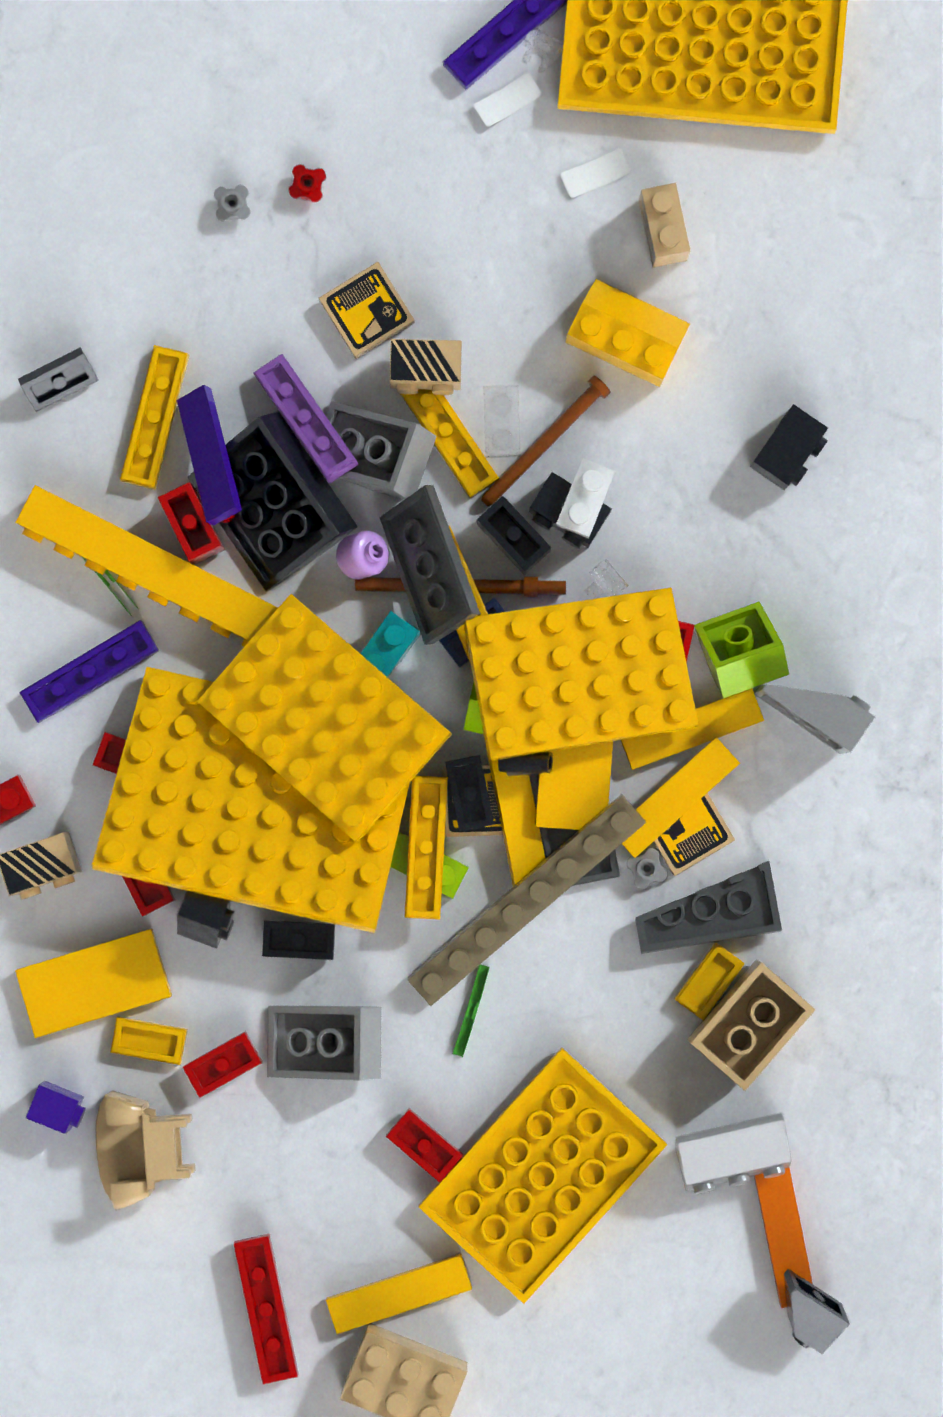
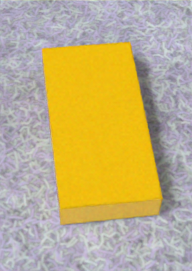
[674,942,745,1021]
[110,1017,188,1065]

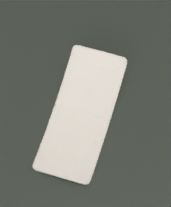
[473,72,542,127]
[560,148,631,198]

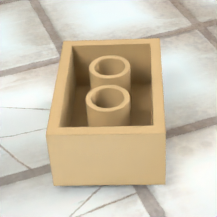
[687,959,816,1091]
[340,1323,467,1417]

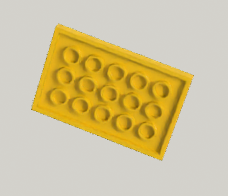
[464,587,699,761]
[197,594,452,843]
[418,1047,668,1304]

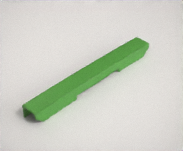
[453,964,490,1058]

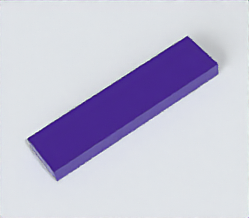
[443,0,567,90]
[177,385,242,525]
[19,620,160,723]

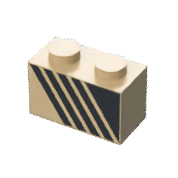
[638,183,690,268]
[390,339,462,395]
[0,832,82,900]

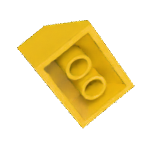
[566,279,690,387]

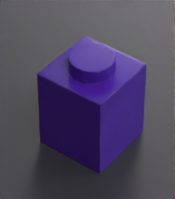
[26,1081,86,1134]

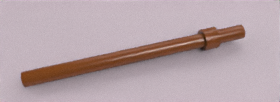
[355,577,566,598]

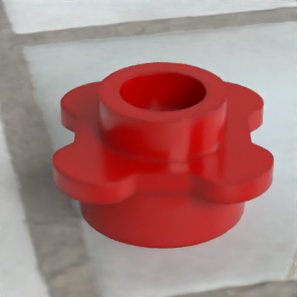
[288,164,326,203]

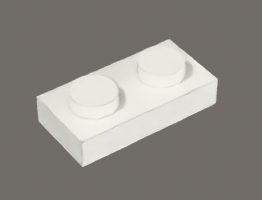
[556,458,616,539]

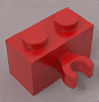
[157,482,235,565]

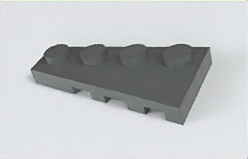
[635,861,782,954]

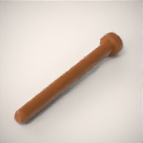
[481,375,611,507]

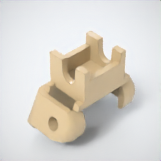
[96,1091,196,1210]

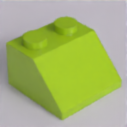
[694,601,790,698]

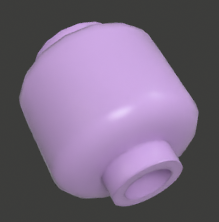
[336,530,389,580]

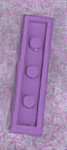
[253,354,359,484]

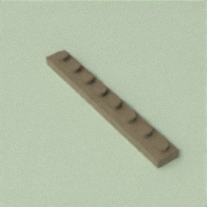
[408,794,646,1006]

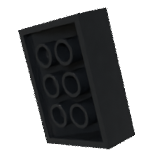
[187,412,358,591]

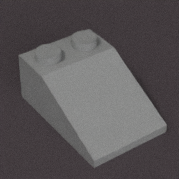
[311,401,437,499]
[754,684,875,754]
[267,1006,381,1080]

